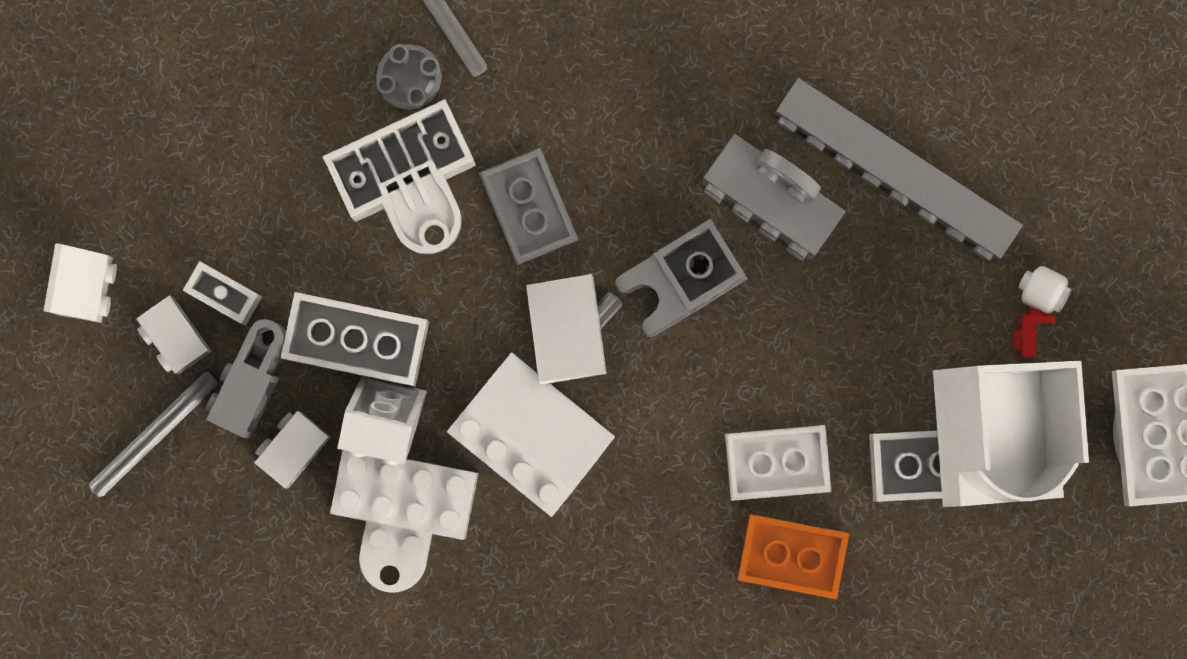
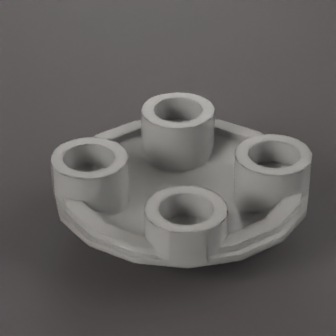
[376,44,442,110]

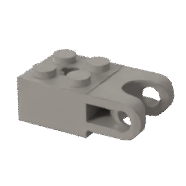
[615,218,748,337]
[205,319,286,438]

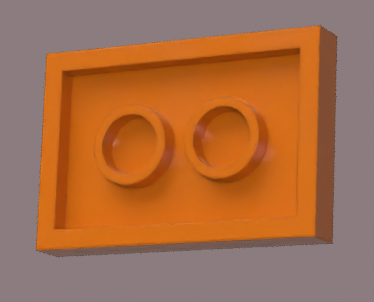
[737,514,849,599]

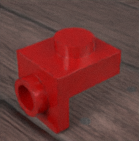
[1012,310,1056,358]

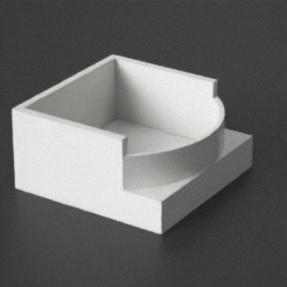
[933,361,1089,507]
[1112,364,1187,506]

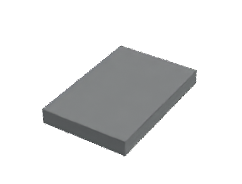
[479,148,578,265]

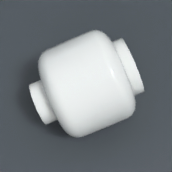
[1018,266,1071,315]

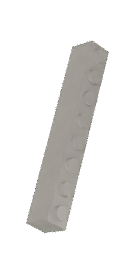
[774,78,1023,262]

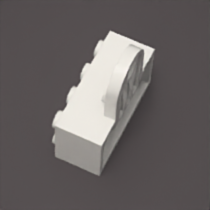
[323,99,476,254]
[330,450,479,593]

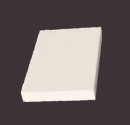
[526,274,607,384]
[725,425,831,501]

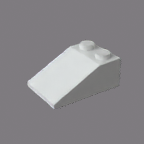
[44,243,117,323]
[337,376,427,465]

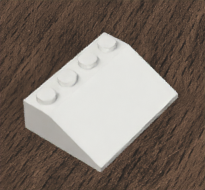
[447,352,615,517]

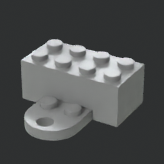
[701,134,846,261]

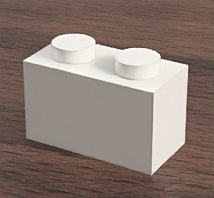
[183,261,262,326]
[137,295,212,374]
[254,411,331,489]

